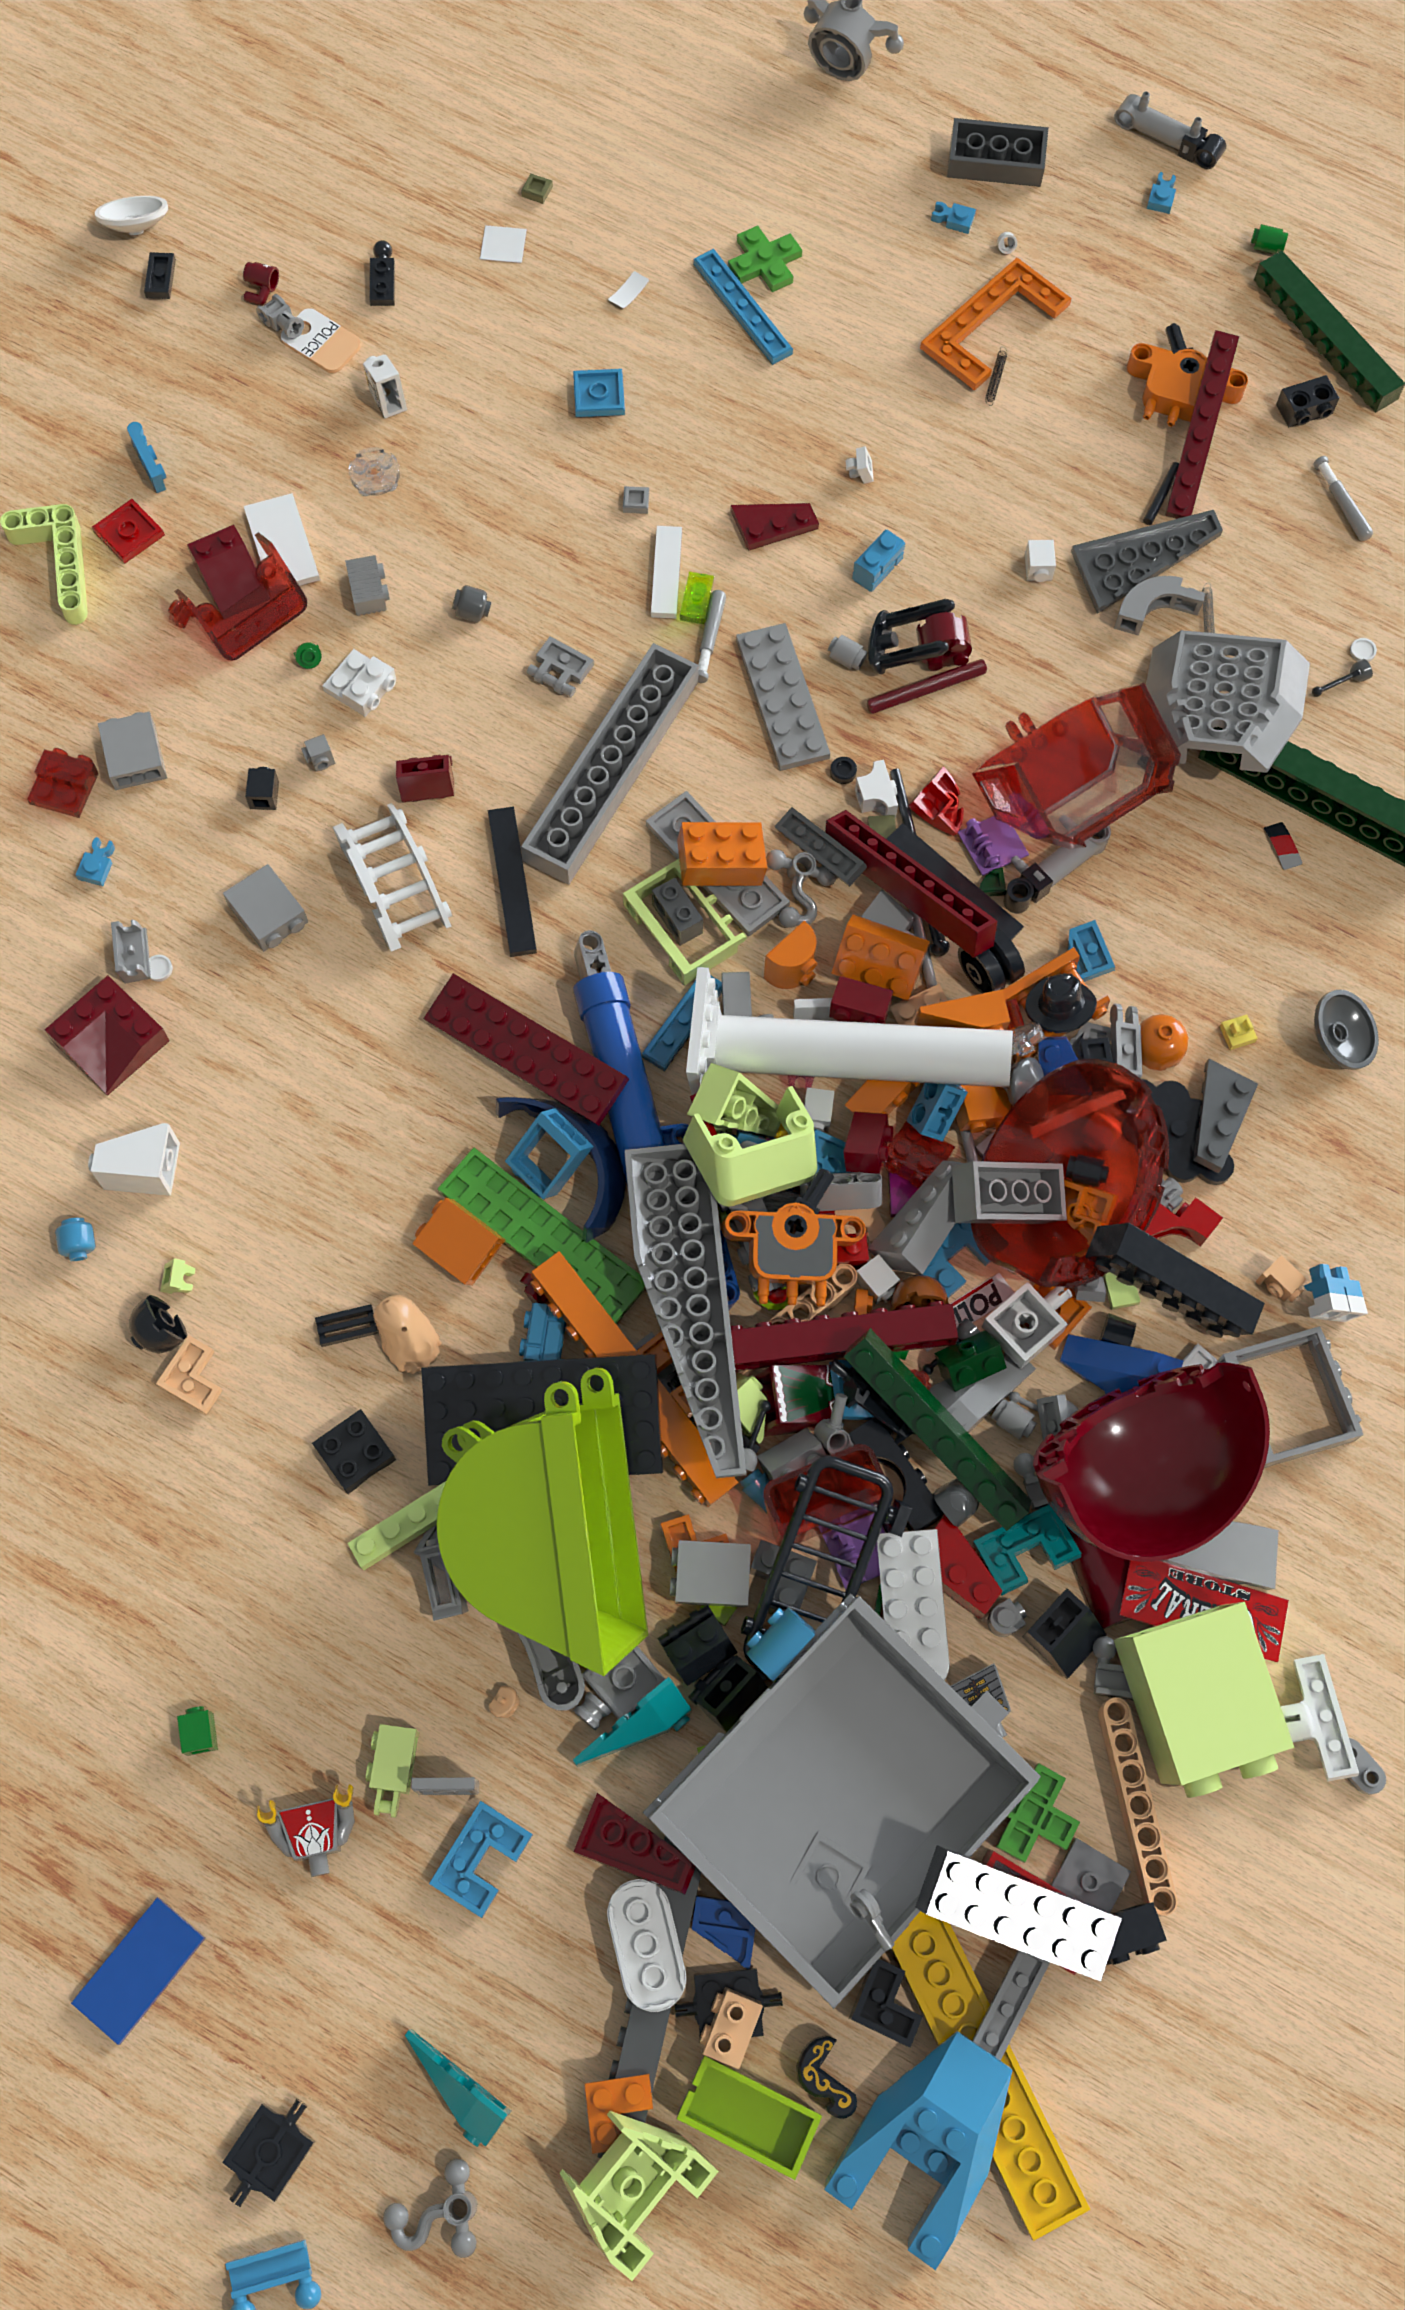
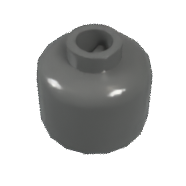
[452,585,491,623]

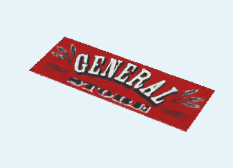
[1120,1560,1289,1663]

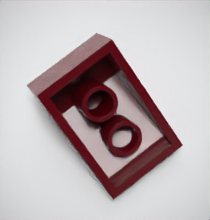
[187,524,271,620]

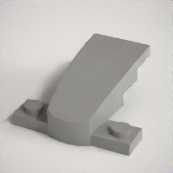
[1161,1521,1279,1590]

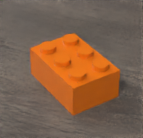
[677,822,767,886]
[831,914,930,1001]

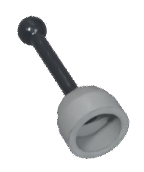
[744,1400,771,1472]

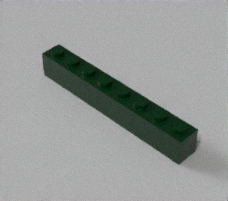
[1254,251,1405,413]
[844,1328,1032,1531]

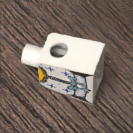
[363,355,407,419]

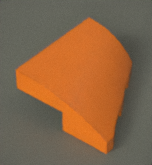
[1064,1179,1118,1246]

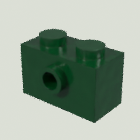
[934,1330,1007,1392]

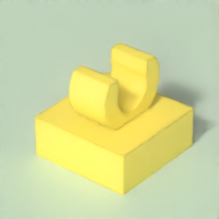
[1219,1015,1258,1050]

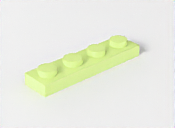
[348,1481,446,1570]

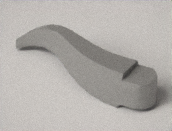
[517,1633,585,1711]

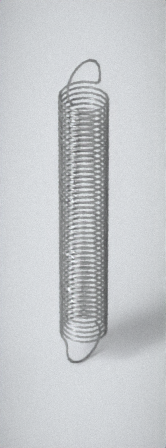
[1202,583,1215,633]

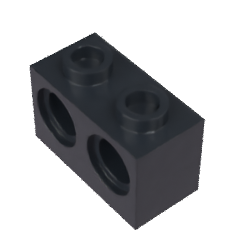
[1276,375,1339,428]

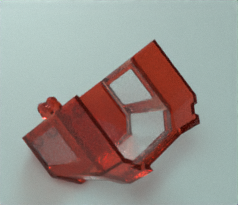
[972,682,1181,849]

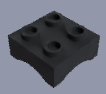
[312,1409,396,1494]

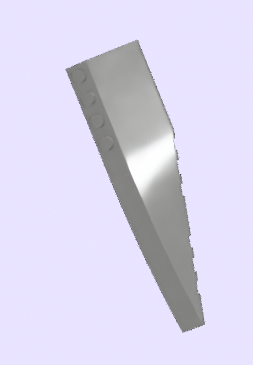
[625,1144,746,1478]

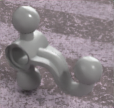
[766,849,837,928]
[383,2158,478,2258]

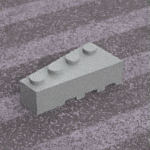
[868,1161,962,1274]

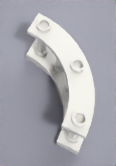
[333,803,452,952]

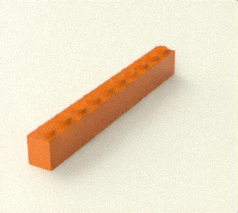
[530,1251,738,1507]

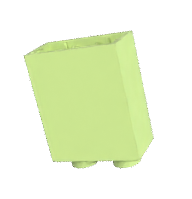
[1114,1602,1294,1798]

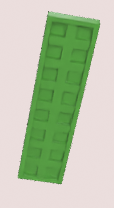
[438,1148,646,1324]

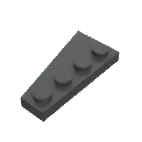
[1193,1059,1258,1173]

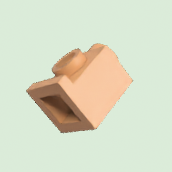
[1256,1255,1307,1302]

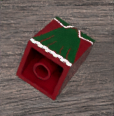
[754,1365,835,1437]

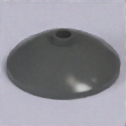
[1314,990,1379,1070]

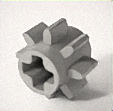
[1148,1176,1183,1212]

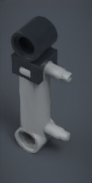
[1114,91,1227,169]
[1003,818,1111,914]

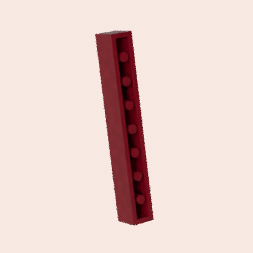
[825,810,997,957]
[730,1301,958,1371]

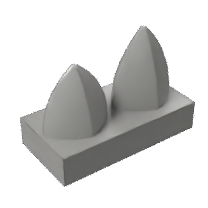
[1037,1394,1079,1440]

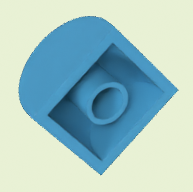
[746,1607,815,1681]

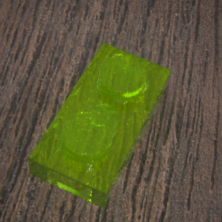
[680,572,714,624]

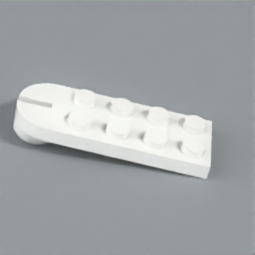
[877,1529,950,1680]

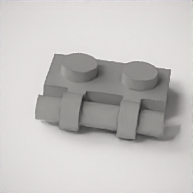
[527,636,594,697]

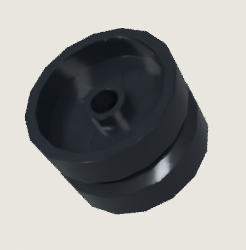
[957,928,1025,994]

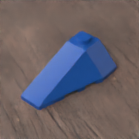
[1060,1334,1184,1394]

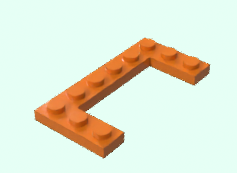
[920,258,1072,391]

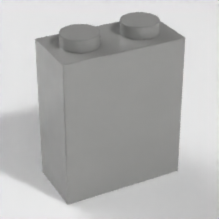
[98,711,167,791]
[223,864,308,952]
[670,1540,751,1608]

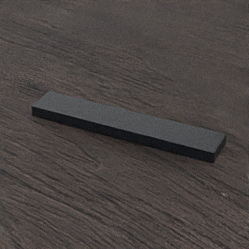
[488,806,537,957]
[887,823,1024,941]

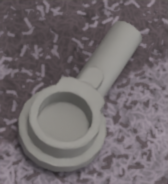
[850,1889,894,1951]

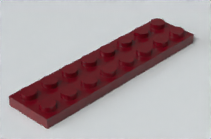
[423,973,629,1126]

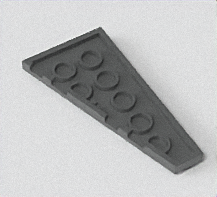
[1071,510,1223,614]

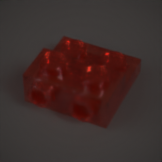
[27,748,99,818]
[882,1121,955,1188]

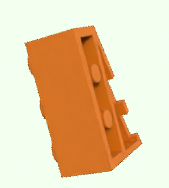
[845,1080,921,1119]

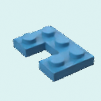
[919,1223,1008,1299]
[429,1801,533,1918]

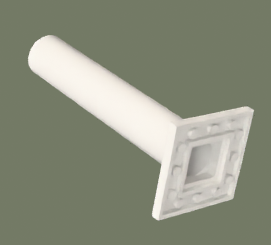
[686,967,1013,1095]

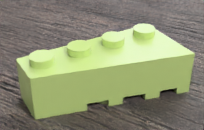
[687,1063,781,1137]

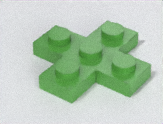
[728,225,802,292]
[996,1763,1080,1863]

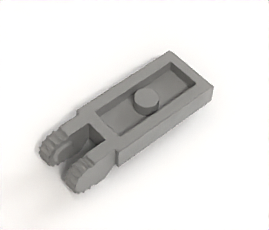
[1109,1003,1142,1080]

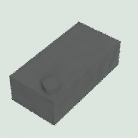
[947,118,1049,187]

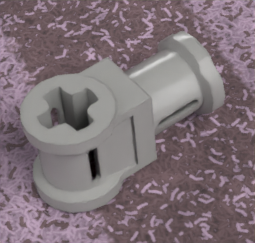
[256,294,304,339]

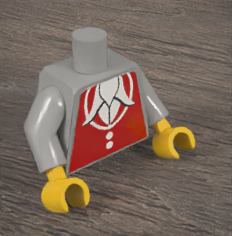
[257,1784,355,1877]

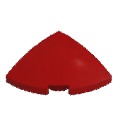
[908,766,964,836]

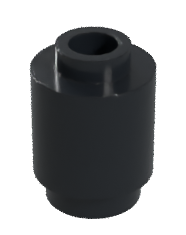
[1066,1154,1109,1188]

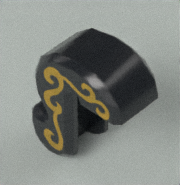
[796,2035,857,2119]

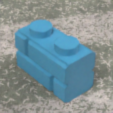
[852,529,905,592]
[519,1303,566,1361]

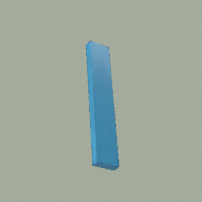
[693,249,793,365]

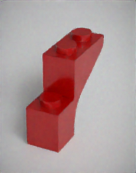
[1124,1197,1223,1247]

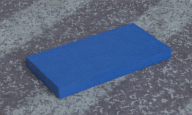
[71,1897,206,2045]

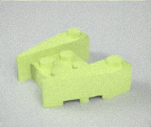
[559,2111,719,2281]

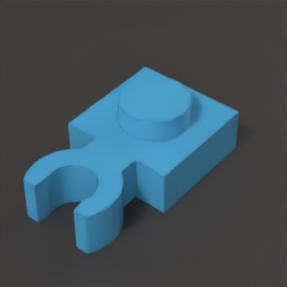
[1147,172,1176,214]
[931,202,976,234]
[75,837,115,886]

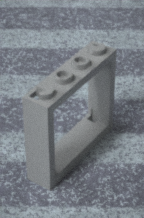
[1218,1326,1363,1468]

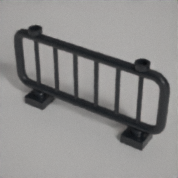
[741,1456,912,1669]

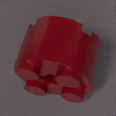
[916,612,972,671]

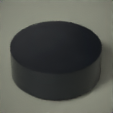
[830,757,857,784]

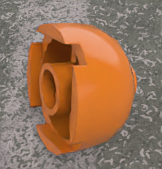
[1140,1014,1189,1071]

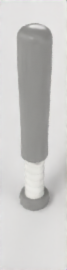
[1313,456,1373,541]
[698,590,726,683]

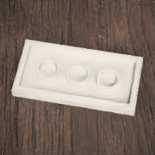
[244,493,320,593]

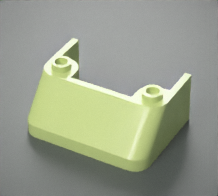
[683,1086,818,1207]

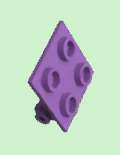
[958,812,1029,876]
[822,1513,885,1590]

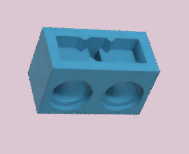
[906,1083,968,1141]

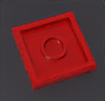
[92,499,165,564]

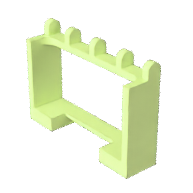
[623,859,747,986]

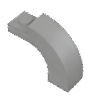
[1114,576,1205,635]

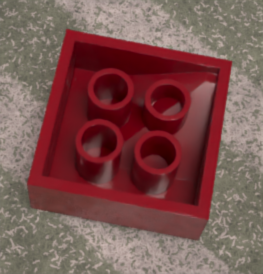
[45,975,170,1096]

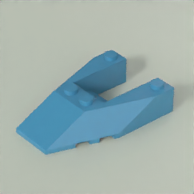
[824,2031,1012,2270]

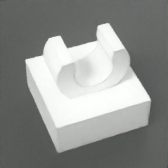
[845,446,873,484]

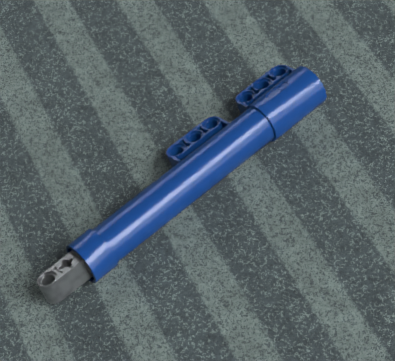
[573,930,740,1310]

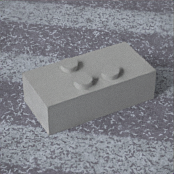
[952,1161,1067,1224]

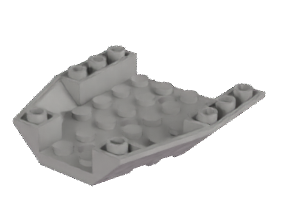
[1142,630,1310,773]

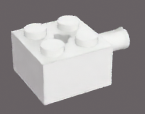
[982,1282,1072,1369]

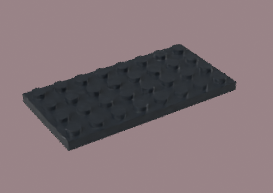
[421,1354,663,1486]

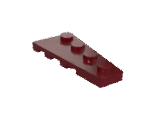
[573,1793,696,1895]

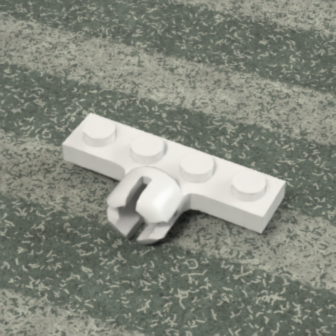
[1280,1654,1359,1782]

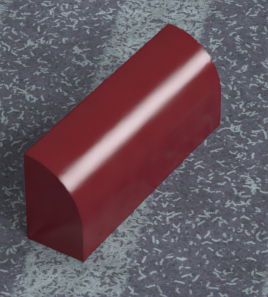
[1065,1525,1132,1629]

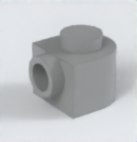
[301,734,335,771]
[987,1598,1027,1637]

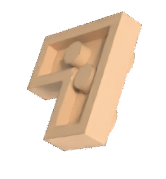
[156,1335,223,1415]

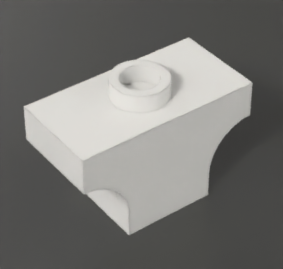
[855,760,898,818]

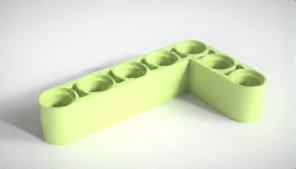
[0,504,88,625]

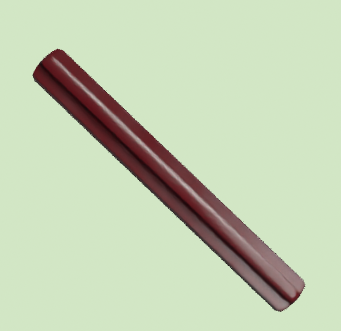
[867,659,987,714]

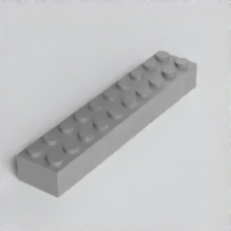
[521,643,699,885]

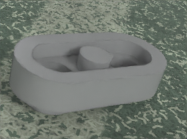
[1347,1738,1386,1795]

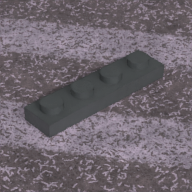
[775,807,867,887]

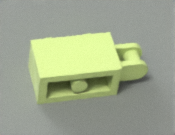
[366,1724,419,1818]

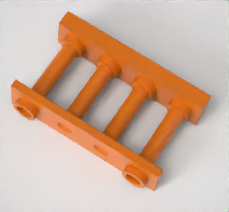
[1003,947,1110,1064]

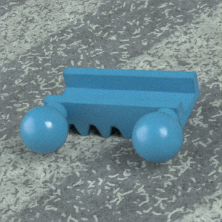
[225,2239,321,2310]

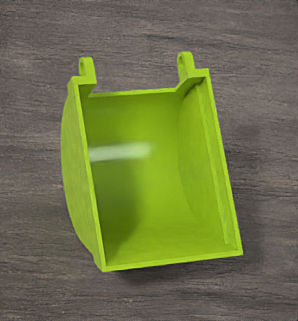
[437,1368,649,1676]

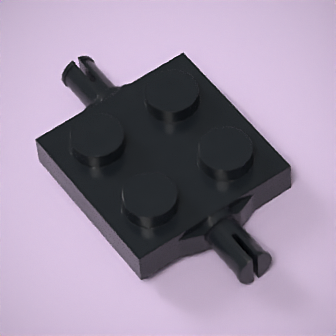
[674,1968,783,2037]
[222,2098,315,2207]

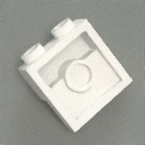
[322,649,396,717]

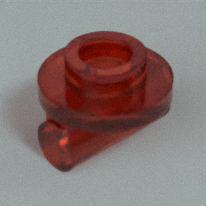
[168,598,195,629]
[1006,998,1025,1030]

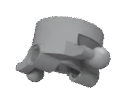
[803,0,904,81]

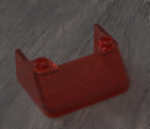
[174,532,308,661]

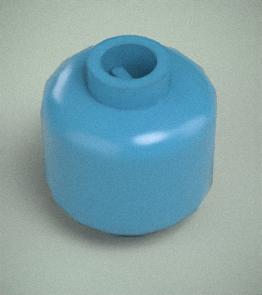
[55,1218,96,1261]

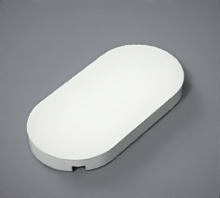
[607,1879,686,2012]

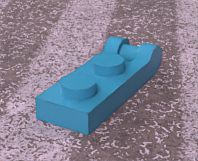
[127,422,167,493]

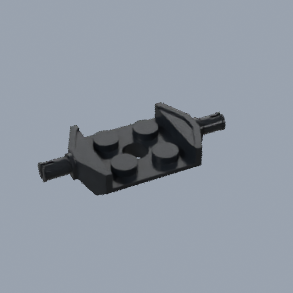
[829,1359,915,1445]

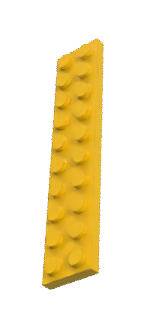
[891,1911,1091,2241]

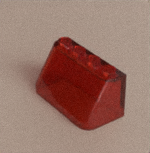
[763,1444,884,1546]

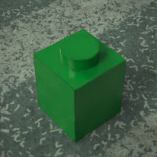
[177,1706,218,1756]

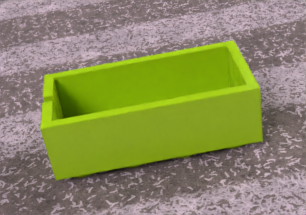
[676,2055,822,2180]

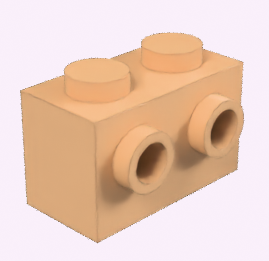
[699,1987,763,2069]

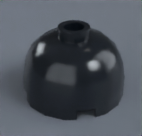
[129,1295,187,1354]

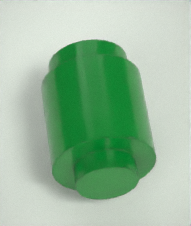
[1250,224,1288,254]

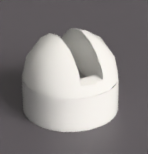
[997,232,1017,254]

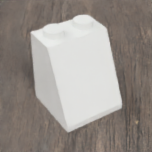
[88,1123,180,1196]

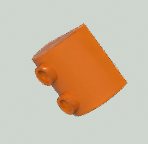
[763,921,818,989]

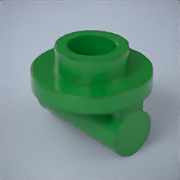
[293,642,322,669]

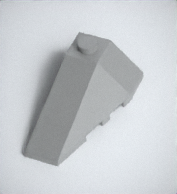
[929,1353,1036,1433]

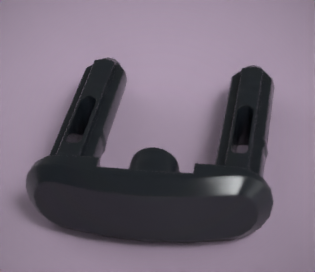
[868,599,955,675]

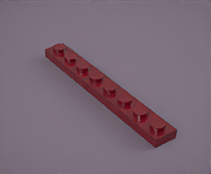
[1165,330,1240,519]

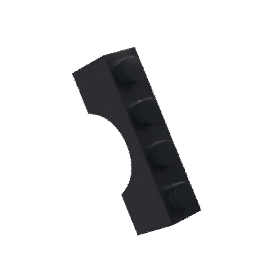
[848,1417,944,1531]

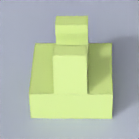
[160,1258,196,1294]

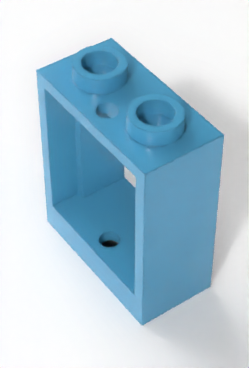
[505,1108,594,1200]

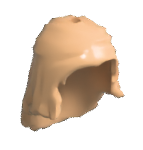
[373,1295,442,1374]

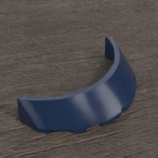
[496,1097,626,1243]

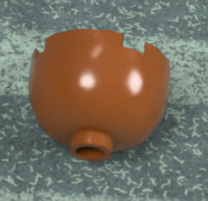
[891,1274,949,1311]

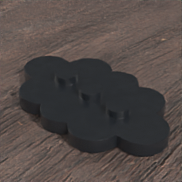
[1121,1078,1235,1185]

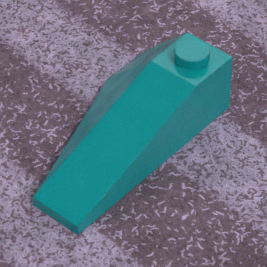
[573,1677,692,1767]
[405,2029,512,2147]

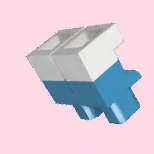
[1304,1264,1368,1322]

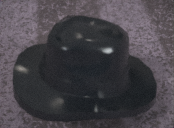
[1025,973,1097,1033]

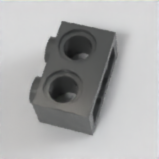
[652,878,703,946]

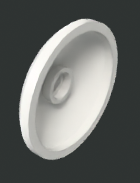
[95,196,168,235]

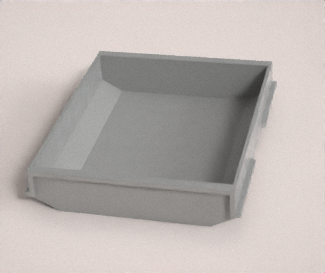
[643,1594,1041,2009]

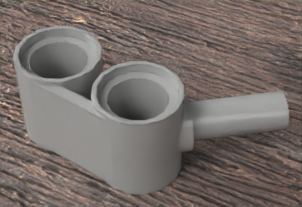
[814,1393,864,1475]

